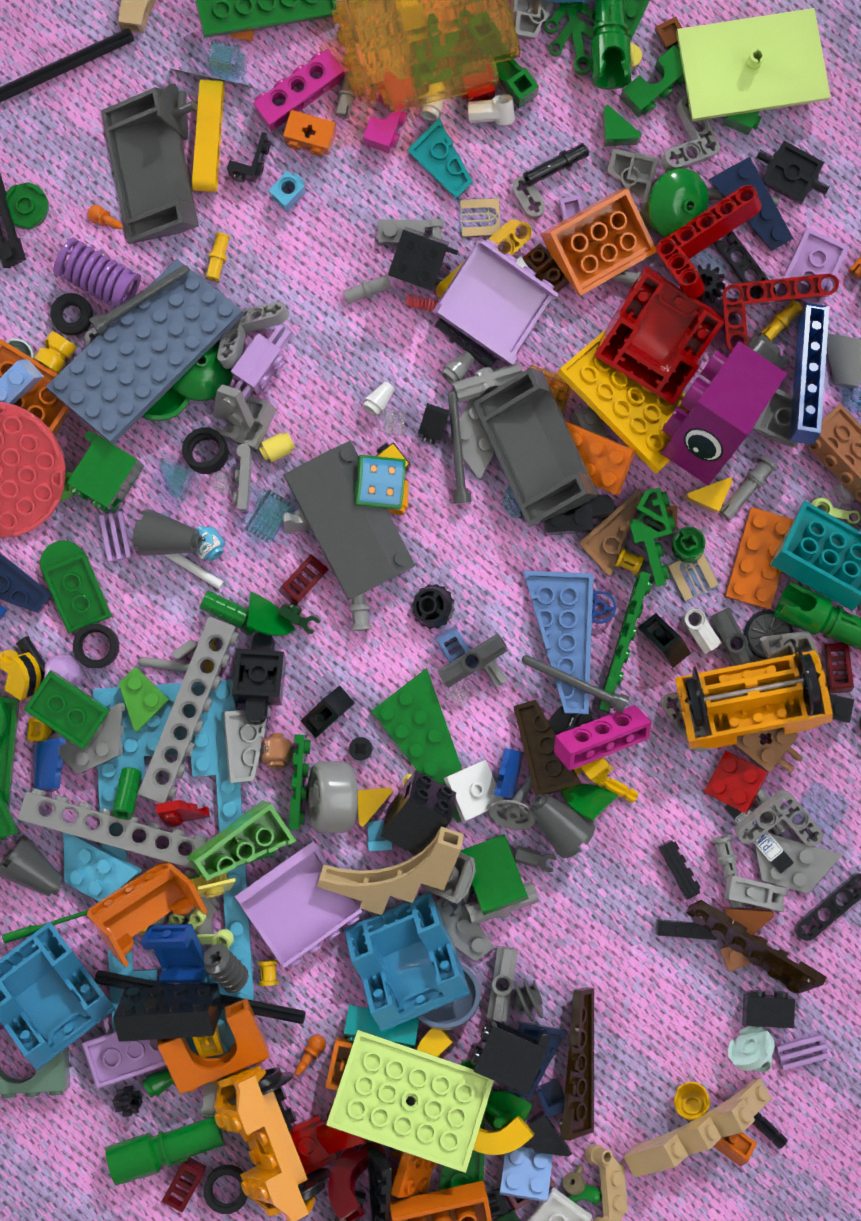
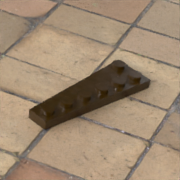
[686,900,827,994]
[559,987,594,1140]

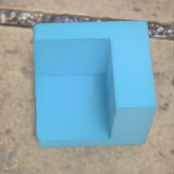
[367,820,393,851]

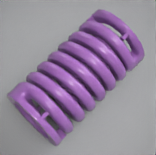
[53,237,141,308]

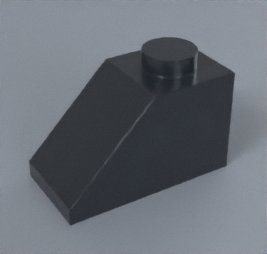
[418,403,450,446]
[638,613,691,668]
[301,686,355,738]
[524,1110,572,1157]

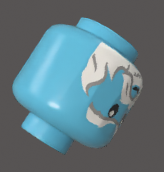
[195,526,225,561]

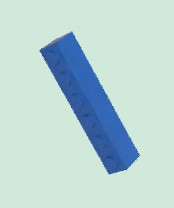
[789,303,830,445]

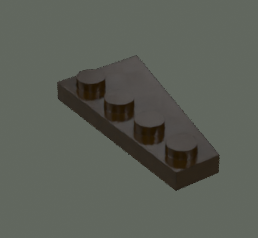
[513,700,582,796]

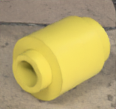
[259,432,295,463]

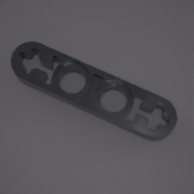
[713,231,776,305]
[795,873,861,941]

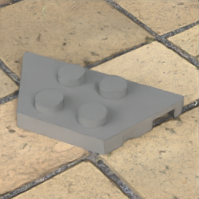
[449,398,495,480]
[47,703,125,774]
[754,834,841,894]

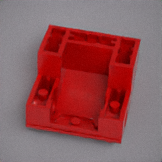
[594,266,724,405]

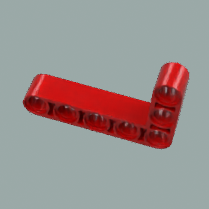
[656,185,762,299]
[721,274,839,352]

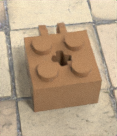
[732,728,803,773]

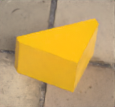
[684,477,733,514]
[358,787,394,827]
[192,1024,224,1058]

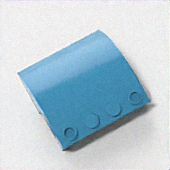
[344,892,470,1032]
[0,922,115,1071]

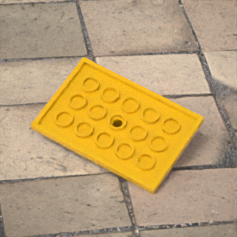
[557,329,689,474]

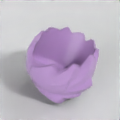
[44,655,82,686]

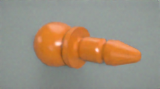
[87,205,124,229]
[295,1034,326,1076]

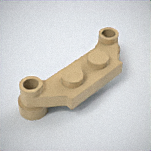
[585,1144,628,1221]

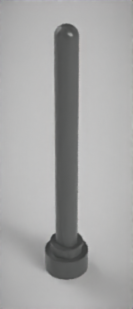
[89,265,190,335]
[448,391,472,504]
[522,655,630,714]

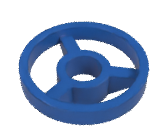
[592,591,616,624]

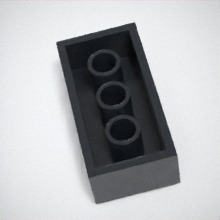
[113,982,223,1042]

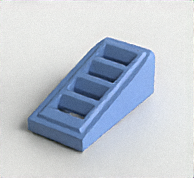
[435,626,481,675]

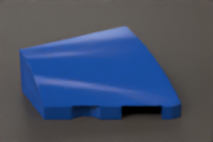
[33,737,65,792]
[494,748,524,798]

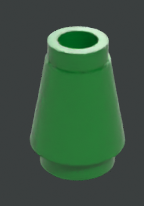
[142,1068,174,1098]

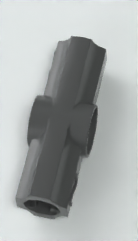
[710,607,756,666]
[438,633,509,688]

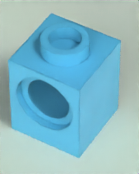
[268,170,306,212]

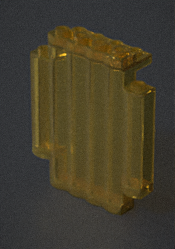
[331,0,521,113]

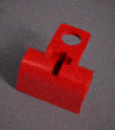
[316,1104,367,1154]

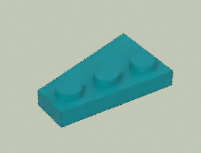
[407,118,473,200]

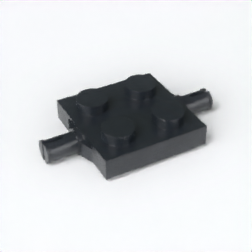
[756,141,830,205]

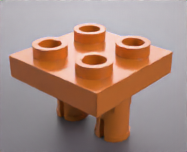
[390,1149,436,1198]

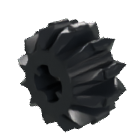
[696,263,726,303]

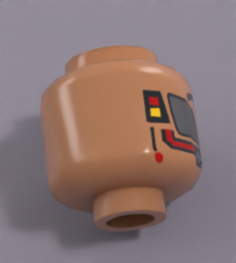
[261,733,292,769]

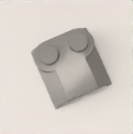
[753,389,798,448]
[422,852,476,904]

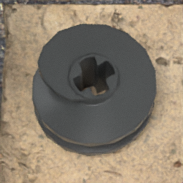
[514,978,544,1021]

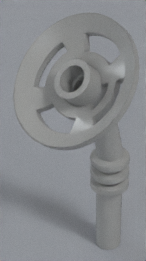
[489,773,536,830]

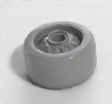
[307,761,358,833]

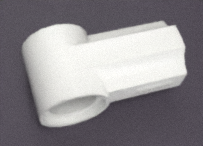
[468,94,515,125]
[681,609,721,654]

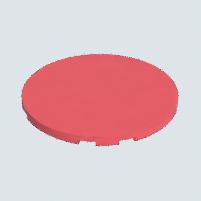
[0,401,66,538]

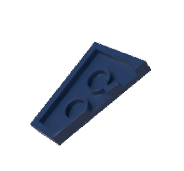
[507,1021,567,1098]

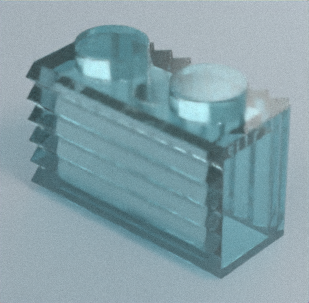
[207,39,247,82]
[244,489,294,545]

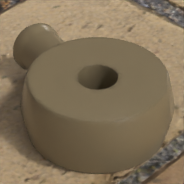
[563,1165,585,1196]

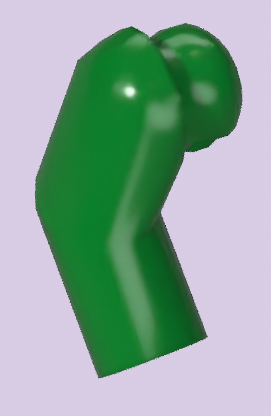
[566,1184,602,1204]

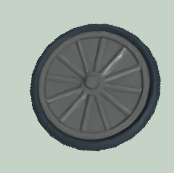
[744,610,793,660]

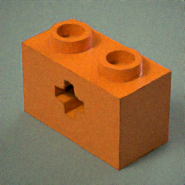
[283,110,337,156]

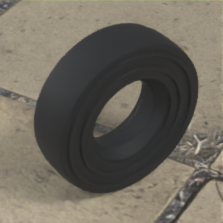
[50,293,93,336]

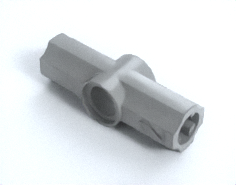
[452,363,523,403]
[465,882,539,926]
[486,946,518,1021]

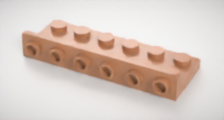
[805,404,861,503]

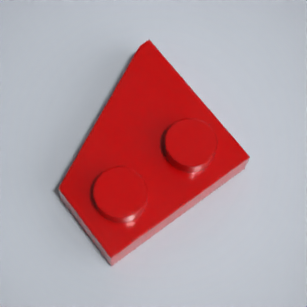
[155,800,210,827]

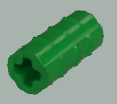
[199,590,248,629]
[112,767,142,820]

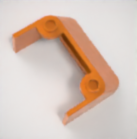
[87,862,208,967]

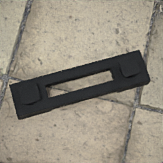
[0,173,26,268]

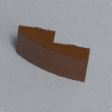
[522,243,570,293]

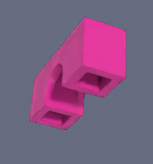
[363,73,415,153]

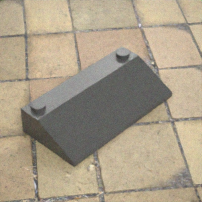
[101,87,199,244]
[473,368,598,527]
[283,440,416,600]

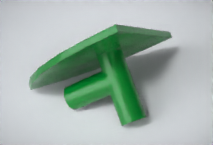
[245,592,296,636]
[561,783,618,824]
[485,1090,533,1131]

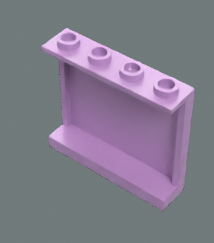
[432,239,558,365]
[234,841,362,969]

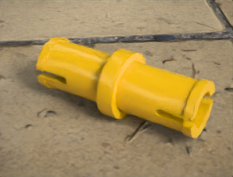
[205,232,230,282]
[760,300,803,342]

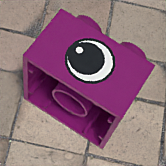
[661,341,787,486]

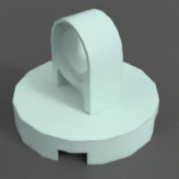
[728,1026,775,1072]

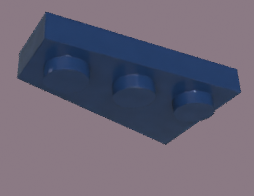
[0,552,52,613]

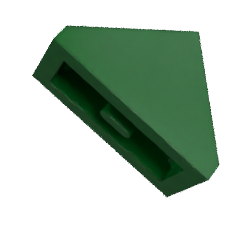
[602,104,642,146]

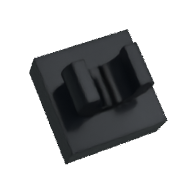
[486,1188,508,1218]

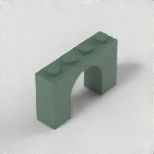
[0,1046,70,1098]

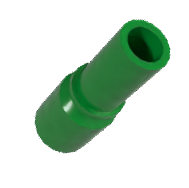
[591,0,632,90]
[775,581,861,650]
[105,1116,225,1186]

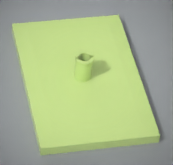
[676,8,831,121]
[326,1030,494,1173]

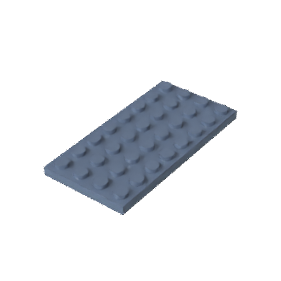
[46,259,244,445]

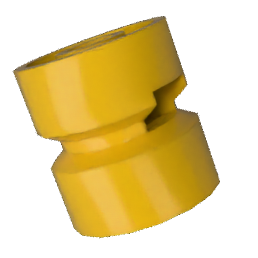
[33,331,77,374]

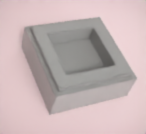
[172,639,197,660]

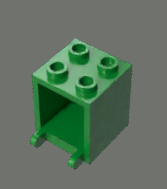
[67,431,144,513]

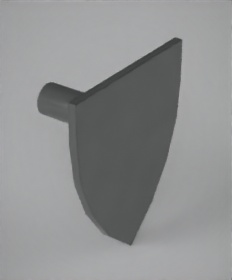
[157,83,197,140]

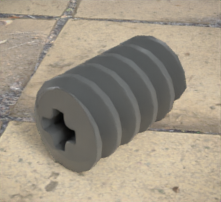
[203,944,249,993]

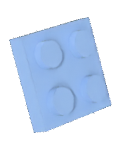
[499,1147,553,1202]

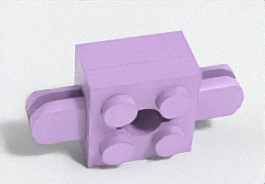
[231,324,293,401]

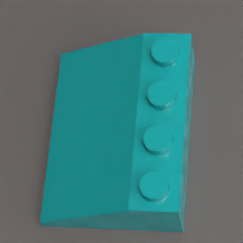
[770,500,861,611]

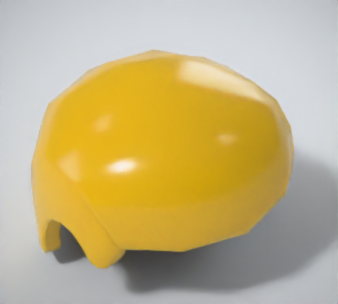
[674,1082,710,1121]

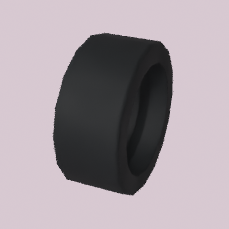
[182,427,229,474]
[73,624,120,668]
[204,1165,248,1214]

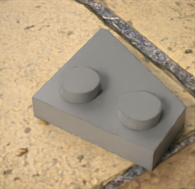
[213,384,255,428]

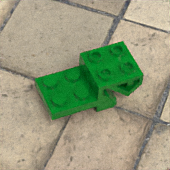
[630,487,676,587]

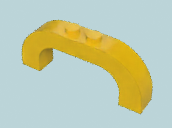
[417,1028,535,1155]

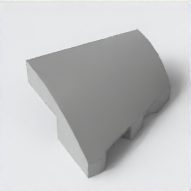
[508,0,557,40]
[607,147,660,203]
[827,333,861,390]
[216,397,277,450]
[759,631,818,659]

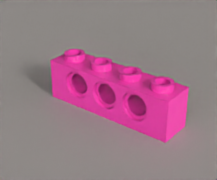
[253,49,345,132]
[554,705,651,771]

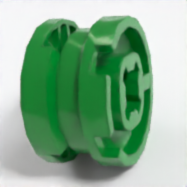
[672,526,706,563]

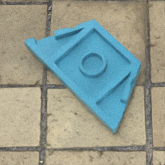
[63,833,142,902]

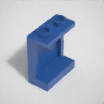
[141,924,207,983]

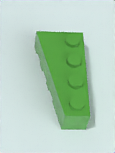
[186,800,296,881]

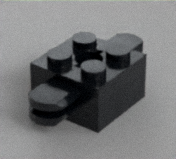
[520,495,615,536]
[232,632,286,725]

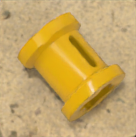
[614,548,644,576]
[257,959,280,986]

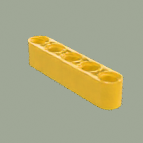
[192,79,225,193]
[436,219,532,299]

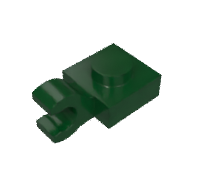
[278,602,321,634]

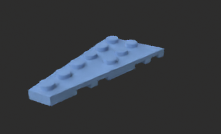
[523,571,594,715]

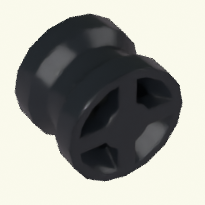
[349,737,373,761]

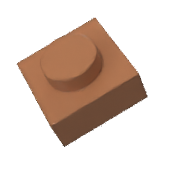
[719,945,751,972]

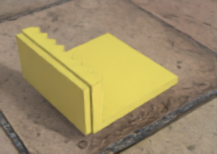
[190,873,236,898]

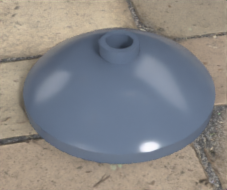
[417,964,480,1030]

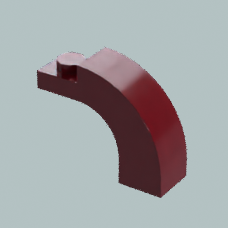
[328,1142,386,1221]

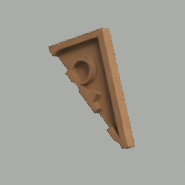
[578,488,643,577]

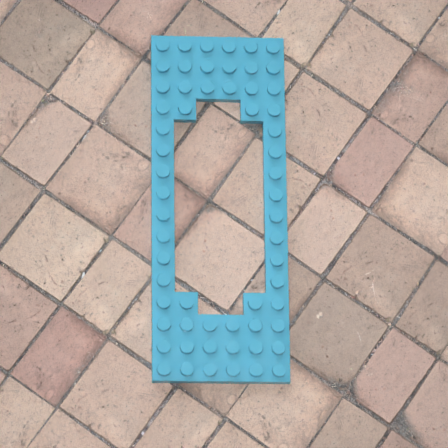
[93,679,254,1058]

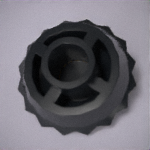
[412,584,455,629]

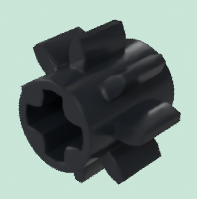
[112,1086,143,1117]

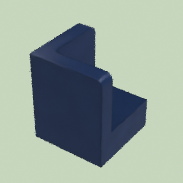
[536,1079,565,1118]

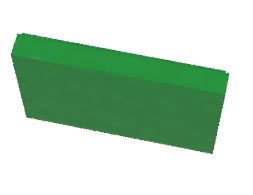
[41,551,113,634]
[24,670,110,750]
[461,834,529,915]

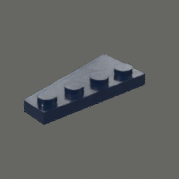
[708,157,794,251]

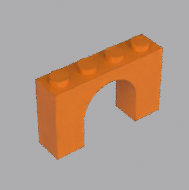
[157,998,270,1094]

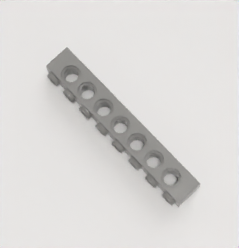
[138,616,239,803]
[17,788,208,869]

